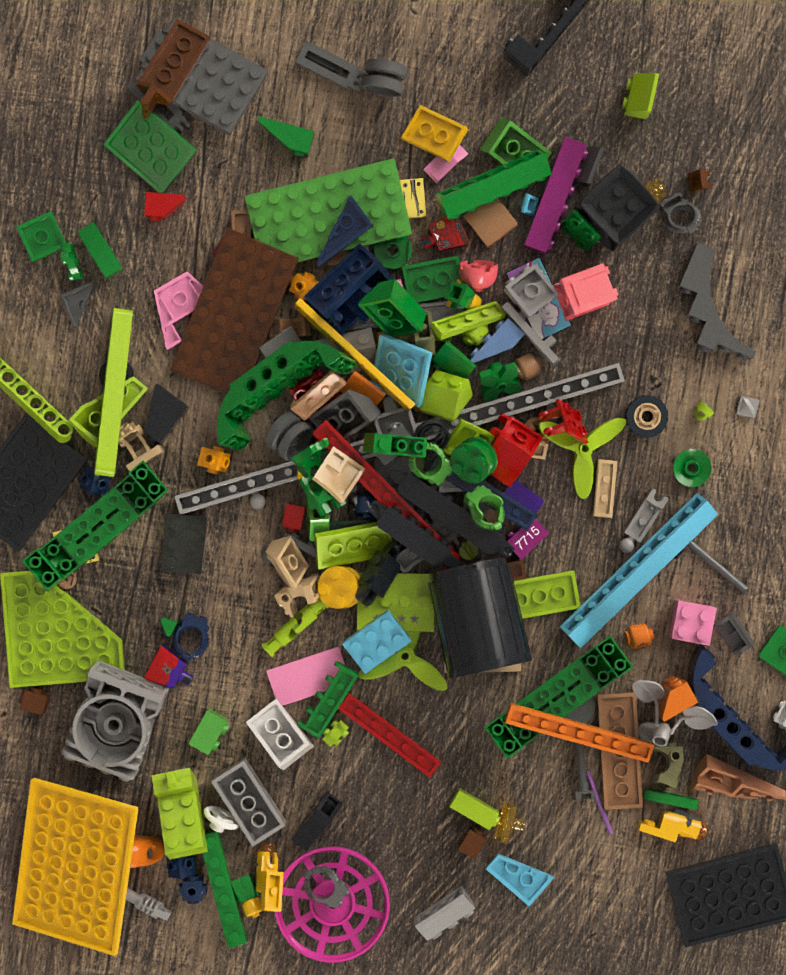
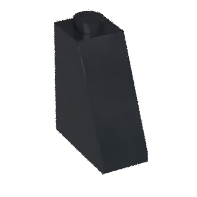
[145,384,190,444]
[291,791,342,851]

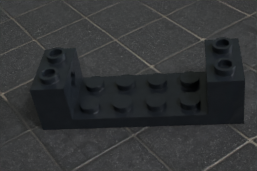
[503,0,590,77]

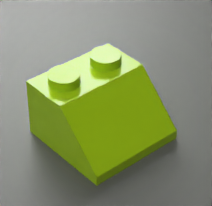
[622,73,659,119]
[420,370,473,422]

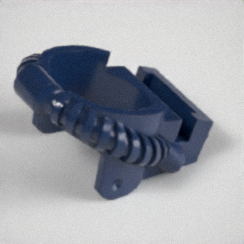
[172,613,209,661]

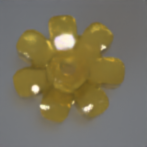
[645,179,667,203]

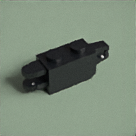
[355,541,401,607]

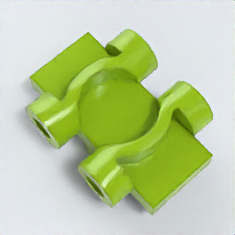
[322,719,349,747]

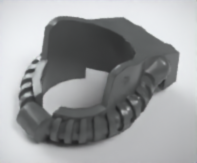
[660,192,701,234]
[303,866,349,909]

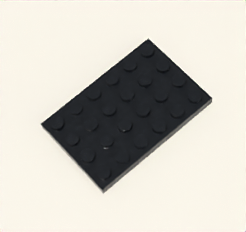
[0,414,88,552]
[665,843,786,948]

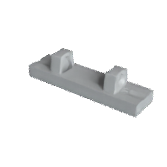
[502,301,559,366]

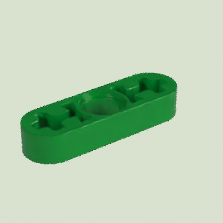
[643,788,699,810]

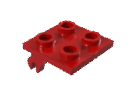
[538,398,588,444]

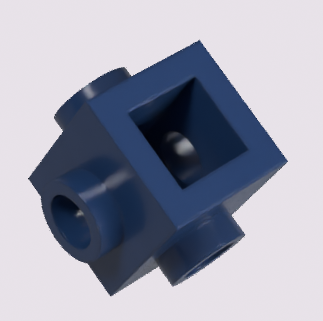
[80,466,111,496]
[166,855,196,879]
[179,875,207,904]

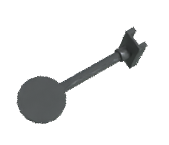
[563,697,596,800]

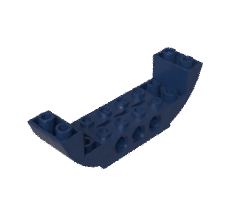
[687,646,786,770]

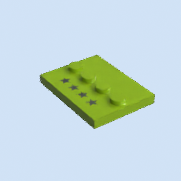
[357,573,434,632]

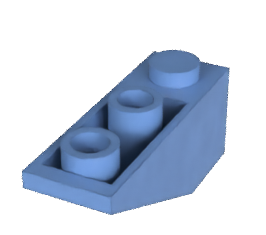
[469,318,525,364]

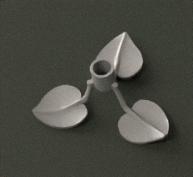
[632,680,718,746]

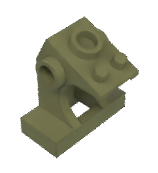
[650,743,684,789]

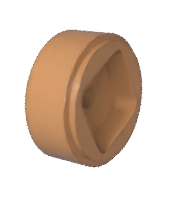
[58,573,77,589]

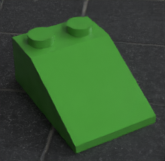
[479,118,551,185]

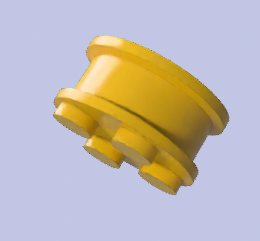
[317,566,361,609]

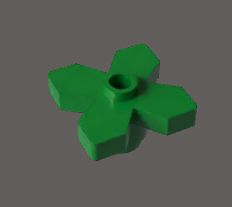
[478,362,521,401]

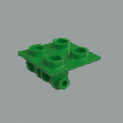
[560,209,602,252]

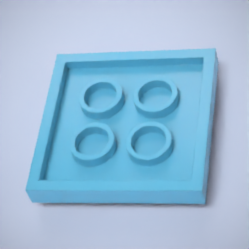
[371,333,433,407]

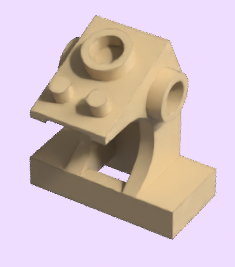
[118,422,165,471]
[274,573,320,618]

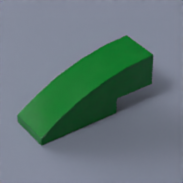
[78,222,124,279]

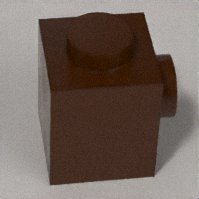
[19,687,51,715]

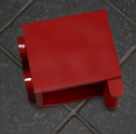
[490,414,543,487]

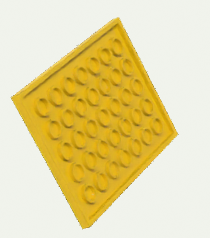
[12,778,138,956]

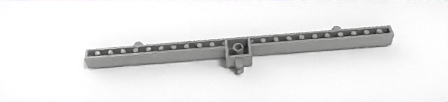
[174,363,625,515]

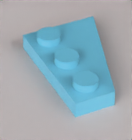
[485,853,554,906]

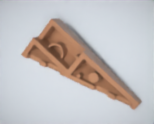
[689,754,786,802]

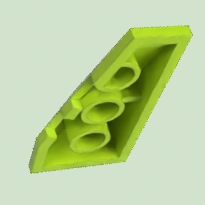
[69,376,148,449]

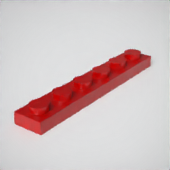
[338,693,441,777]

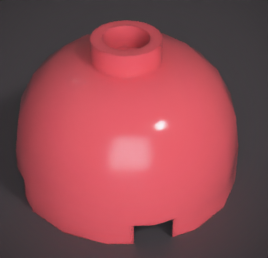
[459,260,498,292]

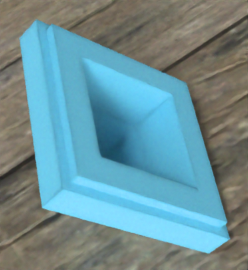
[520,193,539,217]

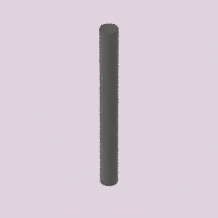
[687,540,748,593]

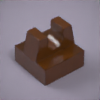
[687,169,712,192]

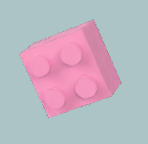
[668,599,717,646]

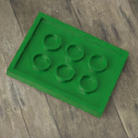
[103,100,198,193]

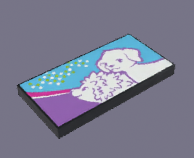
[505,257,572,340]

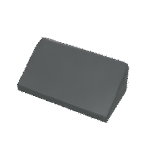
[575,146,604,187]

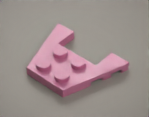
[154,272,204,350]

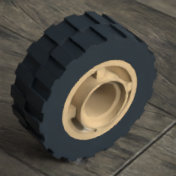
[625,395,669,438]

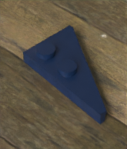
[317,196,374,267]

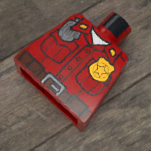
[421,216,469,252]

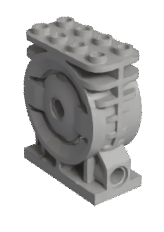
[61,660,170,782]

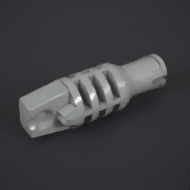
[126,887,172,921]

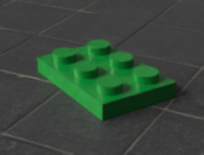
[402,256,461,303]

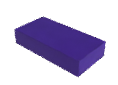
[503,480,544,513]

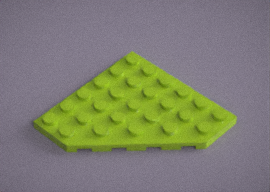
[0,571,125,688]

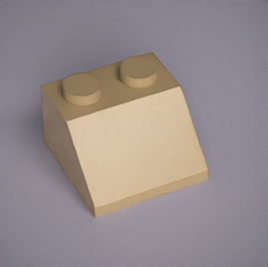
[265,536,309,589]

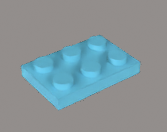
[342,609,412,674]

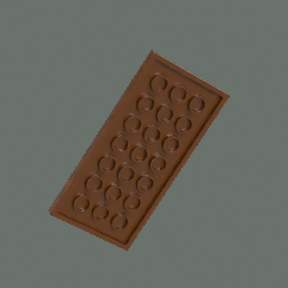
[170,228,299,394]

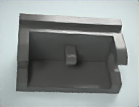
[714,611,755,655]

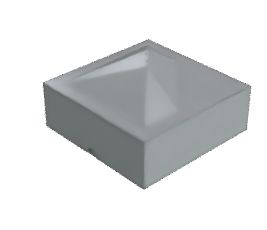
[735,396,760,419]

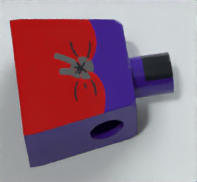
[144,644,193,688]

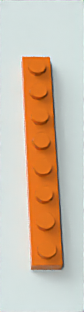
[504,703,655,763]

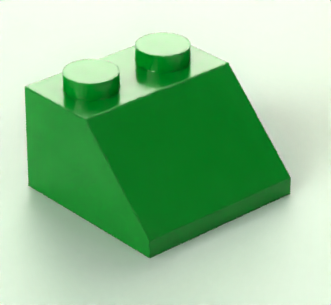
[431,340,476,378]

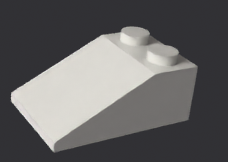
[246,699,314,770]

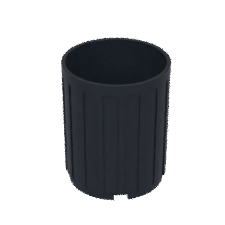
[428,558,532,679]

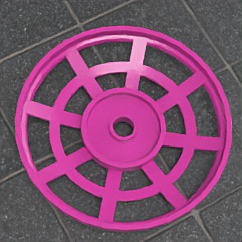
[275,846,390,963]

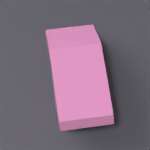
[424,145,468,183]

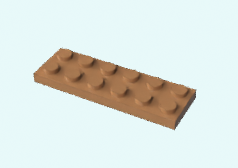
[597,692,643,810]

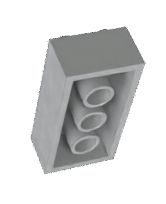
[211,757,286,846]

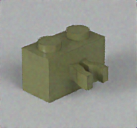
[400,311,435,355]

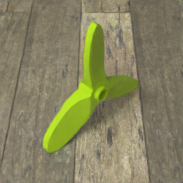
[538,418,626,499]
[359,632,448,691]

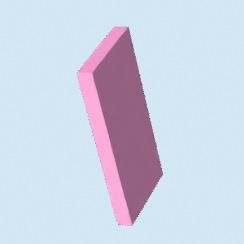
[266,646,346,706]

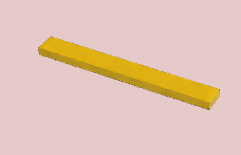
[295,298,415,412]

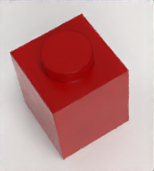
[282,503,306,533]

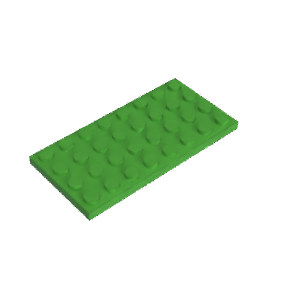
[245,158,413,263]

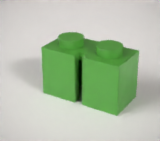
[189,709,229,755]

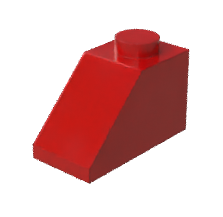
[144,192,187,222]

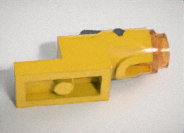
[637,808,708,842]
[256,844,284,912]

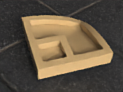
[312,447,365,504]

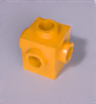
[289,272,319,301]
[197,446,231,475]

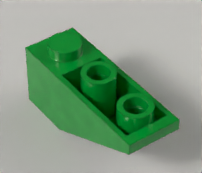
[363,433,427,458]

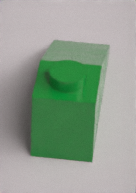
[257,116,315,158]

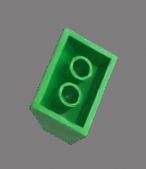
[358,279,426,337]

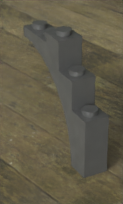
[677,243,756,361]

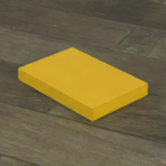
[401,105,469,162]

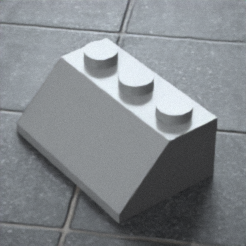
[315,328,377,376]
[414,886,475,941]

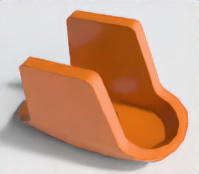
[130,834,165,868]

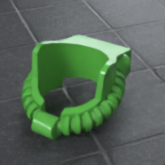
[408,442,453,486]
[463,485,505,532]

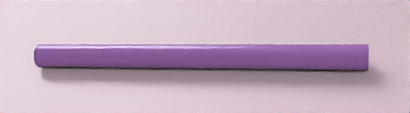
[586,770,613,835]

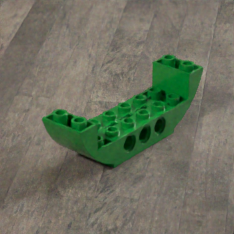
[217,341,358,451]
[22,461,168,591]
[484,635,634,759]

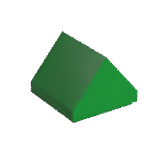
[160,617,179,637]

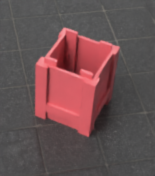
[553,263,619,321]

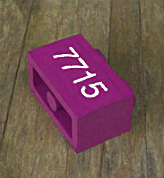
[505,518,549,560]

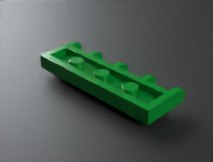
[297,661,359,738]

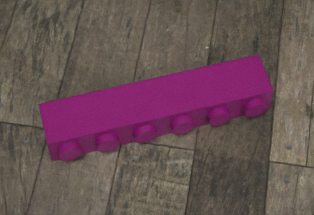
[523,136,588,255]

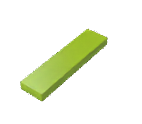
[430,301,506,340]

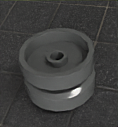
[362,59,408,97]
[265,412,314,462]

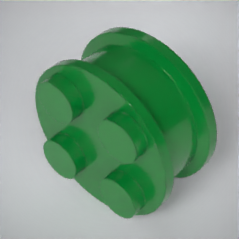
[450,437,498,484]

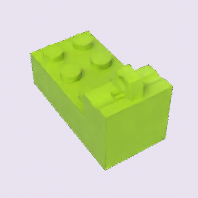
[152,768,208,860]

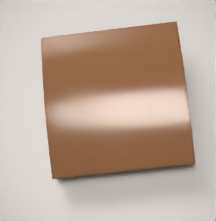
[463,198,518,248]

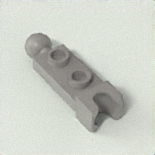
[619,488,668,553]

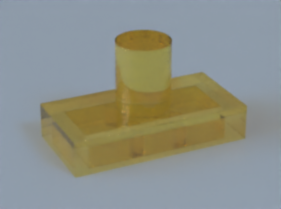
[495,801,525,844]

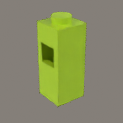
[449,788,500,830]

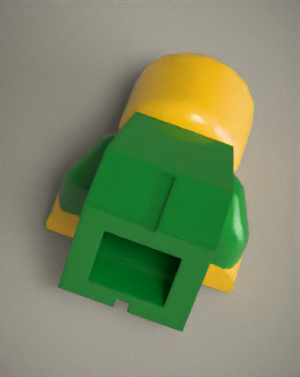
[444,279,482,310]
[231,874,261,918]

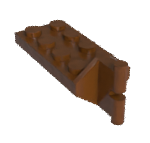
[136,19,211,119]

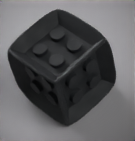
[573,164,660,252]

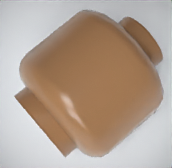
[515,353,542,381]

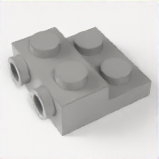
[504,264,559,318]

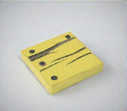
[400,178,426,219]

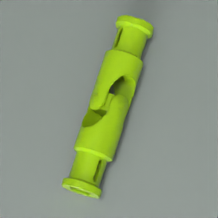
[261,597,329,657]

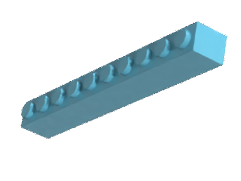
[560,493,718,648]

